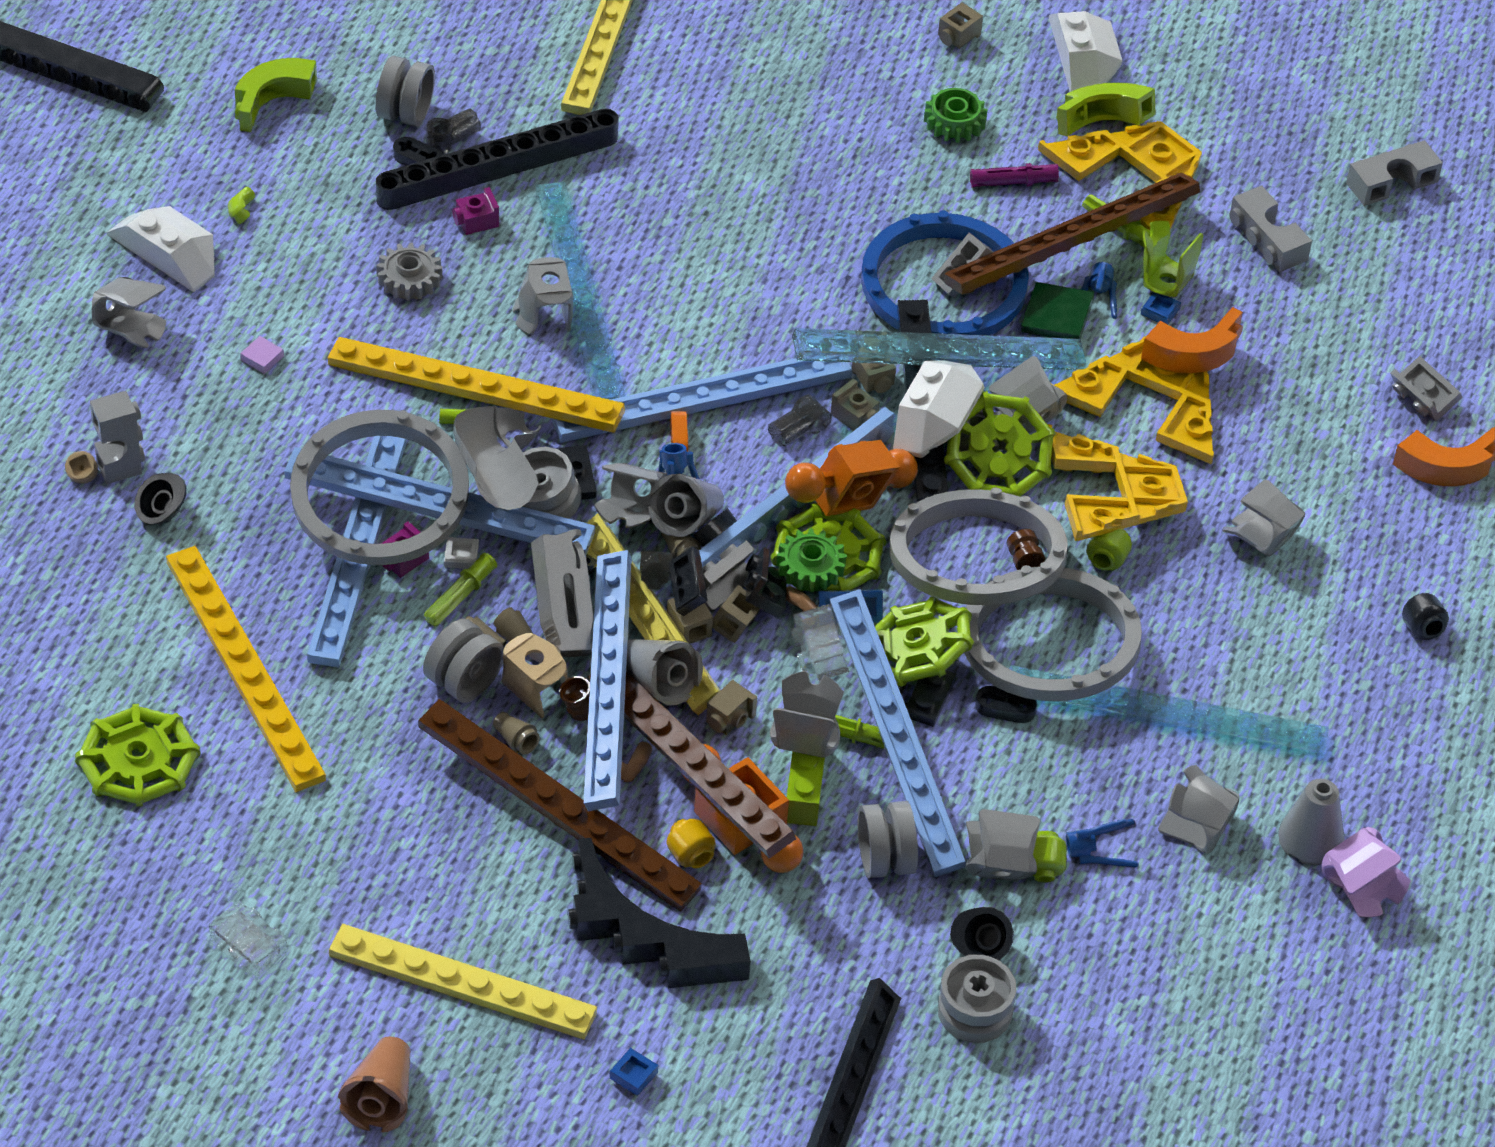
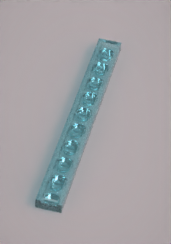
[536,181,626,400]
[792,328,1086,370]
[1010,665,1329,759]

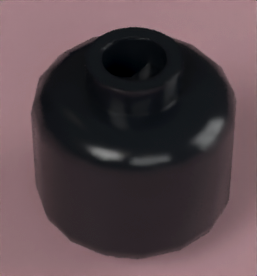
[1402,593,1449,640]

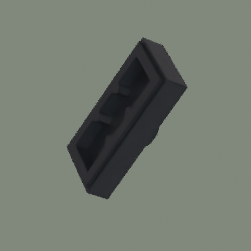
[556,445,597,500]
[669,547,708,616]

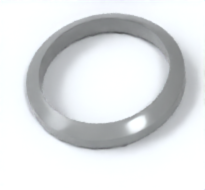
[290,410,469,565]
[890,487,1068,605]
[964,565,1142,701]

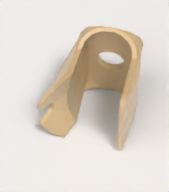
[501,633,570,718]

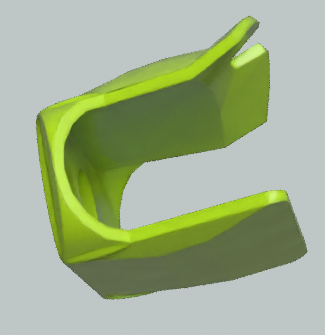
[1143,220,1203,297]

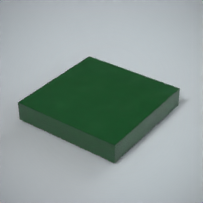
[1021,282,1094,343]

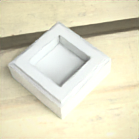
[444,537,479,569]

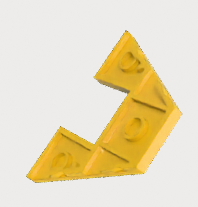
[1038,121,1202,230]
[1051,336,1214,464]
[1048,424,1188,541]

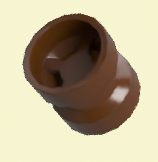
[1006,529,1046,570]
[559,676,590,721]

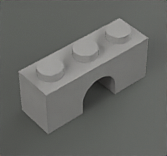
[1346,140,1443,206]
[1229,185,1312,272]
[90,391,145,484]

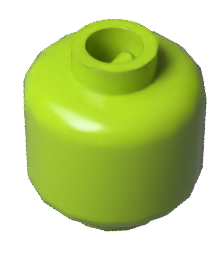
[1086,529,1132,571]
[1032,831,1067,883]

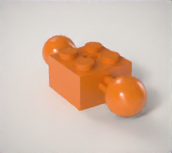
[785,440,918,516]
[681,744,804,873]

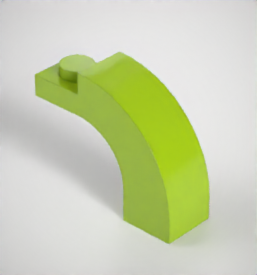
[234,58,317,132]
[1056,83,1156,137]

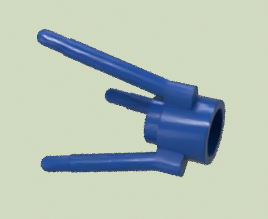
[1080,262,1117,319]
[658,443,700,480]
[1065,818,1139,867]

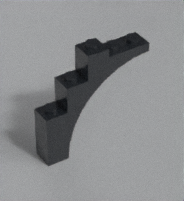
[567,838,751,988]

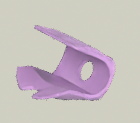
[1322,827,1411,917]

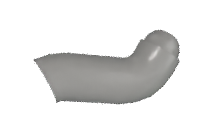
[453,406,541,510]

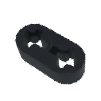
[393,137,444,166]
[693,508,737,547]
[975,686,1037,723]

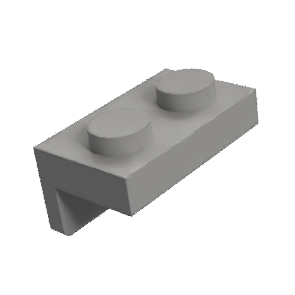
[1390,356,1463,421]
[702,540,755,612]

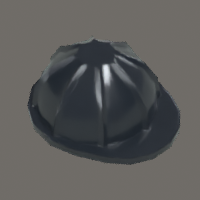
[134,473,187,525]
[950,907,1014,960]

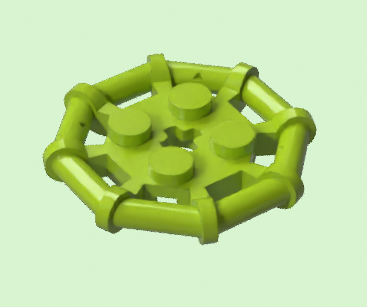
[943,391,1056,497]
[770,503,887,592]
[875,596,974,686]
[75,703,201,807]

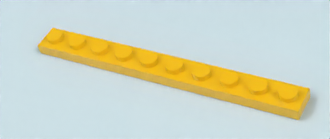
[327,337,625,433]
[166,545,326,793]

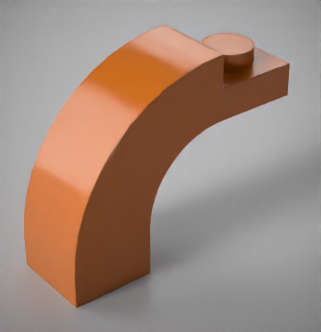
[1141,307,1243,373]
[1393,427,1495,486]

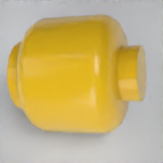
[666,819,716,869]

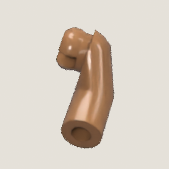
[786,586,819,625]
[621,741,653,782]

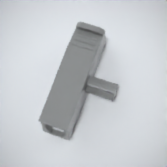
[531,529,593,657]

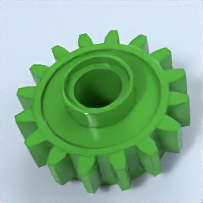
[924,88,988,143]
[776,528,847,592]

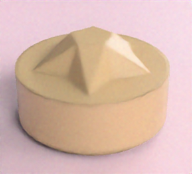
[65,451,98,484]

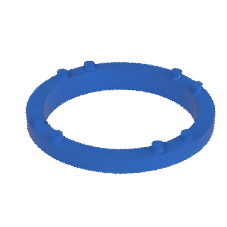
[861,210,1029,343]

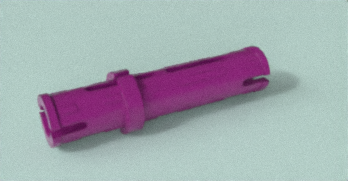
[970,163,1059,188]

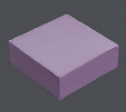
[240,336,284,374]

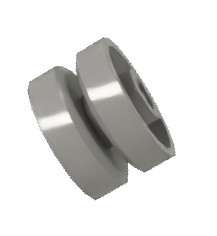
[375,55,435,127]
[507,447,581,518]
[423,618,504,703]
[857,801,918,878]
[938,955,1017,1043]

